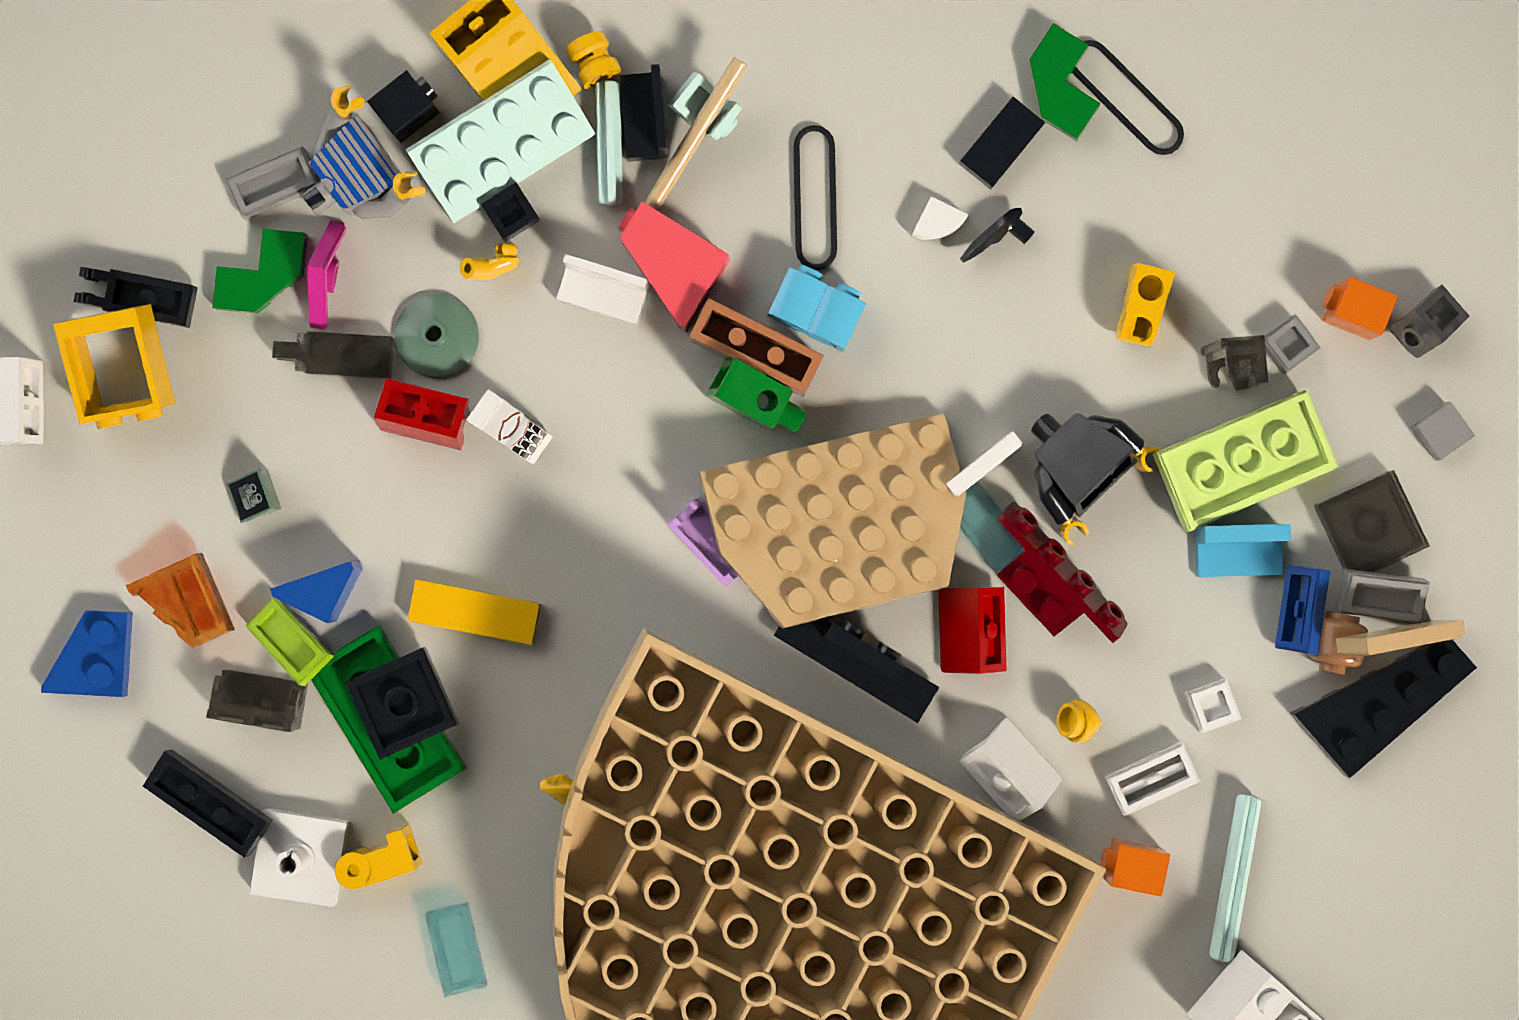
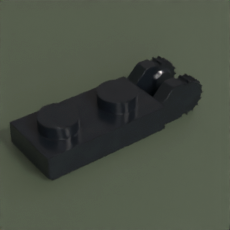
[73,267,198,328]

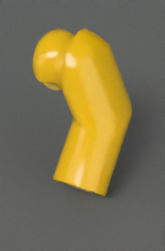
[460,243,520,280]

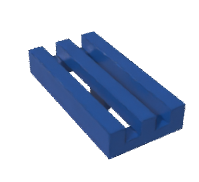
[1275,565,1330,655]

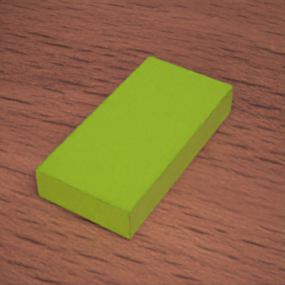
[245,597,334,686]

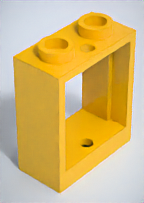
[53,304,176,429]

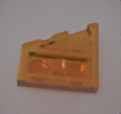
[125,553,235,648]

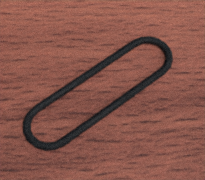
[1073,40,1184,155]
[793,125,837,270]

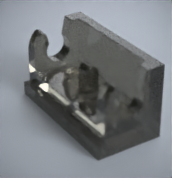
[1201,335,1268,391]
[206,669,308,732]

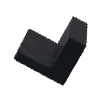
[619,64,669,162]

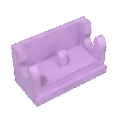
[667,497,738,587]

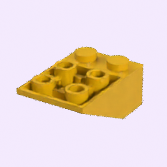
[429,0,582,101]

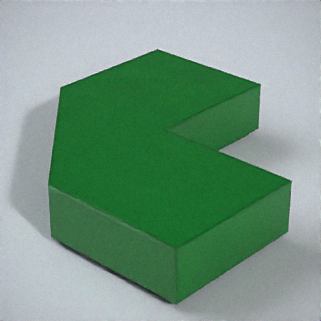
[1030,23,1101,142]
[212,229,308,314]

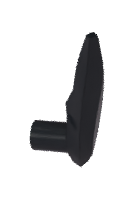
[960,208,1035,263]

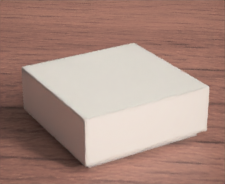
[1184,678,1241,733]

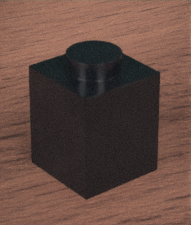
[367,70,440,143]

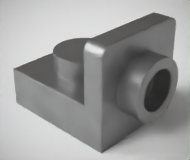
[1390,284,1470,358]

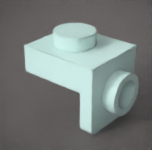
[668,72,742,140]

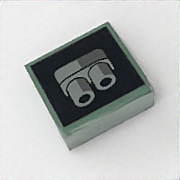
[227,468,281,523]

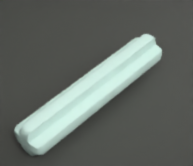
[595,80,623,206]

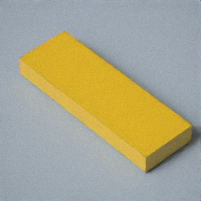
[407,579,541,645]

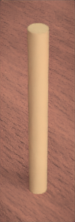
[645,57,748,211]

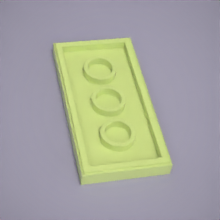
[1153,389,1338,532]

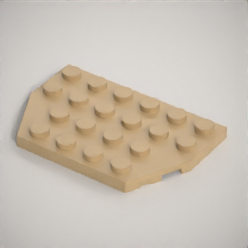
[699,413,966,629]

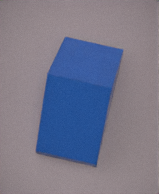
[270,561,363,623]

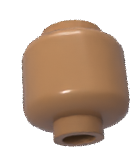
[1308,611,1368,675]

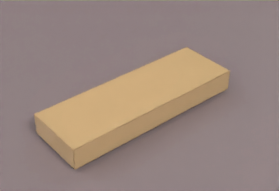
[1336,620,1465,656]

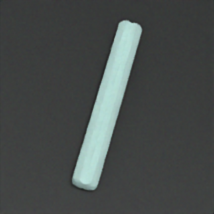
[1209,794,1262,962]

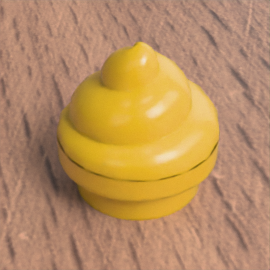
[1056,700,1102,743]

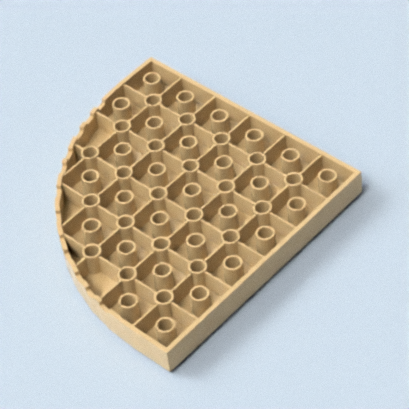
[553,628,1106,1020]

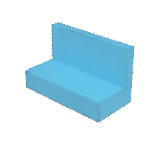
[1195,524,1291,577]

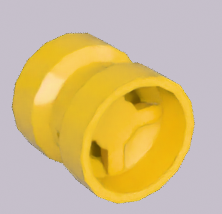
[566,30,622,89]

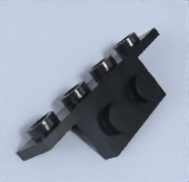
[773,618,940,723]

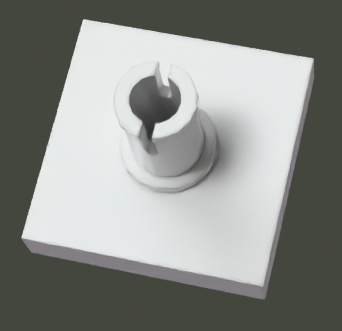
[250,808,350,907]

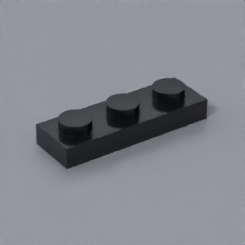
[142,749,273,858]

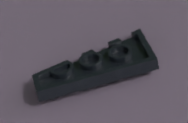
[1290,639,1477,778]

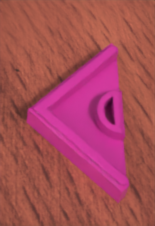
[307,220,346,330]

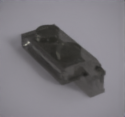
[272,331,394,379]

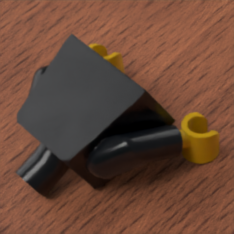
[1031,413,1160,545]

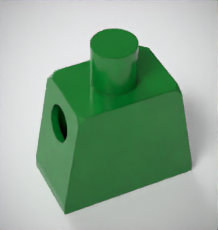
[705,358,807,433]

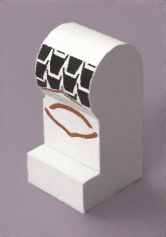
[466,389,553,464]

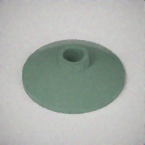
[395,294,479,378]

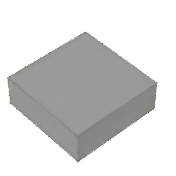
[1258,314,1321,374]
[1412,401,1475,461]

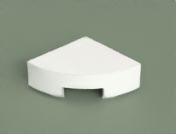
[911,196,968,240]

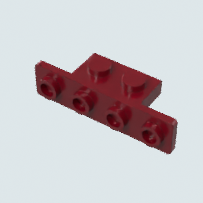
[997,501,1128,643]

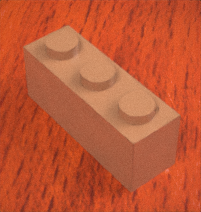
[689,298,824,398]

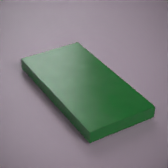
[311,625,467,814]

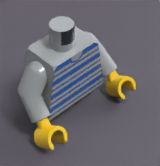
[302,85,425,219]

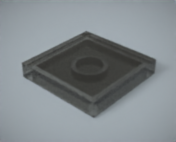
[1313,470,1430,572]

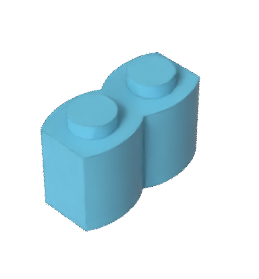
[767,265,866,352]

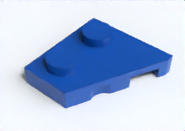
[41,610,133,697]

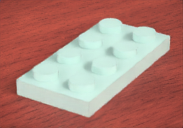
[406,59,596,223]

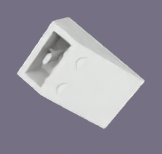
[1186,950,1322,1020]

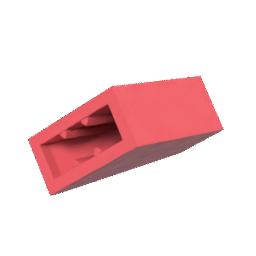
[619,202,730,332]

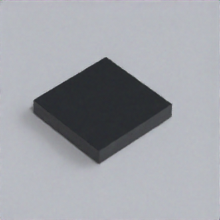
[345,646,460,760]

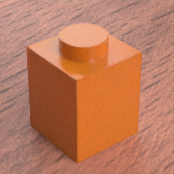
[1323,277,1398,340]
[1100,838,1170,897]

